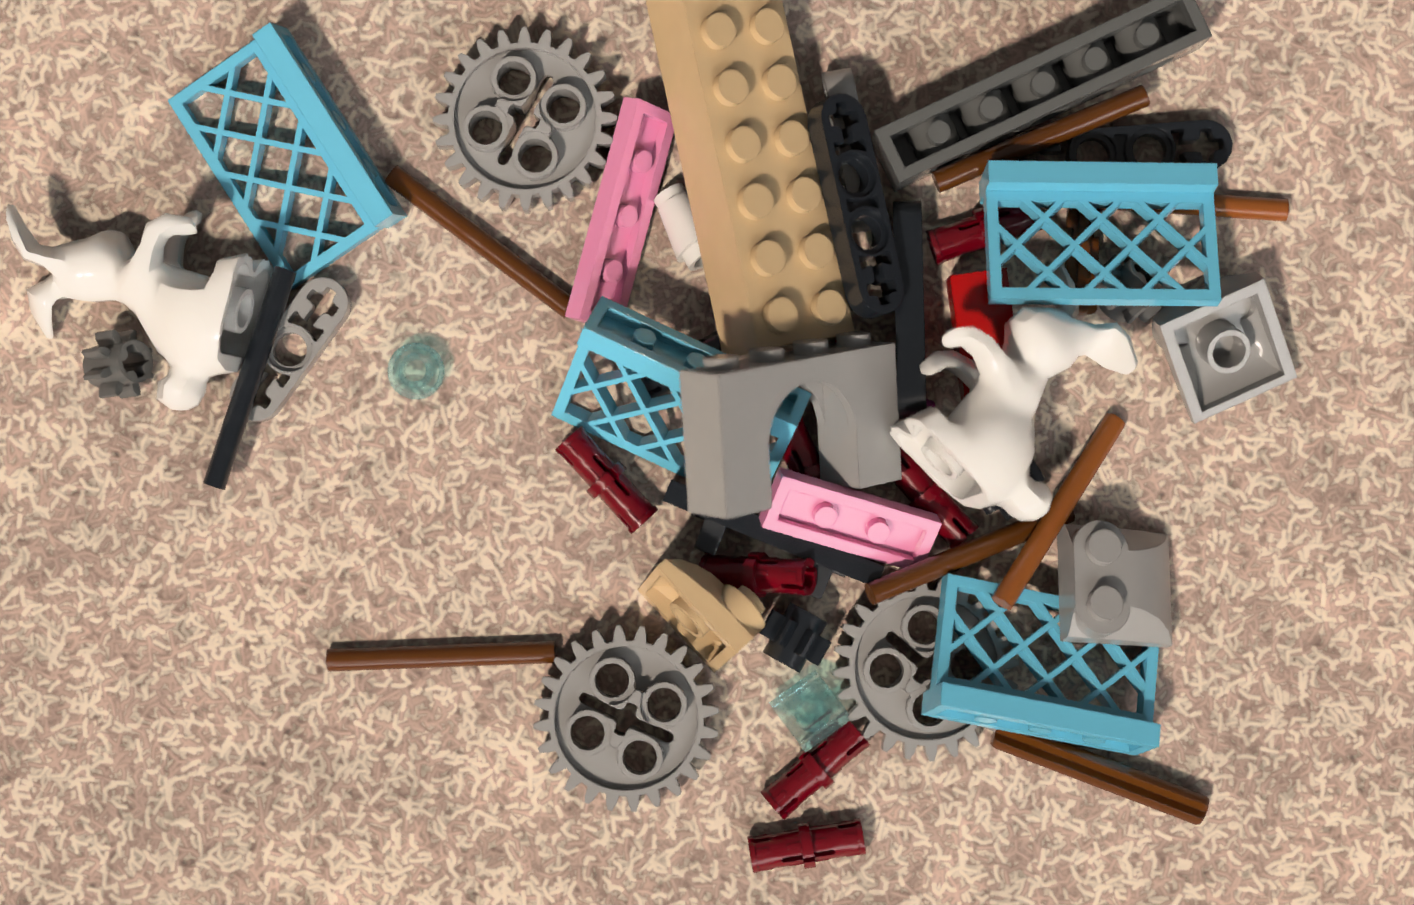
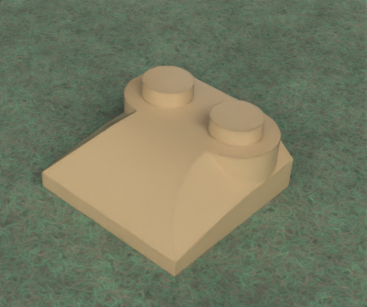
[637,559,765,673]

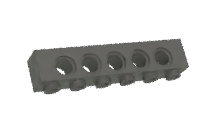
[871,0,1212,192]

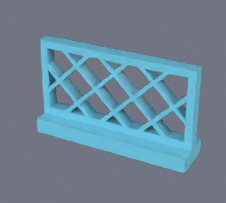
[167,22,407,290]
[979,160,1222,306]
[551,296,812,479]
[921,573,1161,756]

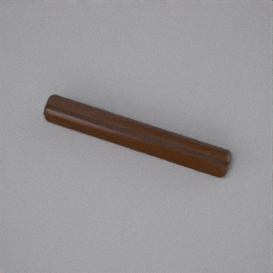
[991,730,1209,825]

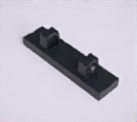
[663,480,885,599]

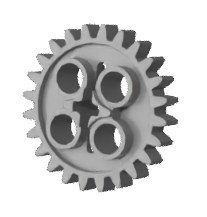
[433,27,618,214]
[832,577,1019,761]
[533,625,719,812]

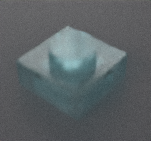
[769,670,849,753]

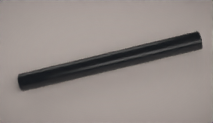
[203,266,297,490]

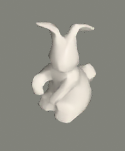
[6,204,273,411]
[890,264,1138,521]

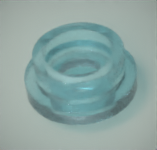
[387,343,445,400]

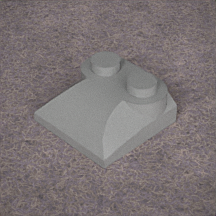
[1152,272,1297,424]
[1057,521,1173,648]

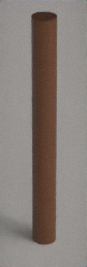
[931,85,1150,193]
[384,165,570,319]
[865,511,1075,605]
[326,640,556,672]

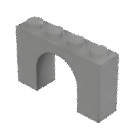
[679,331,902,519]

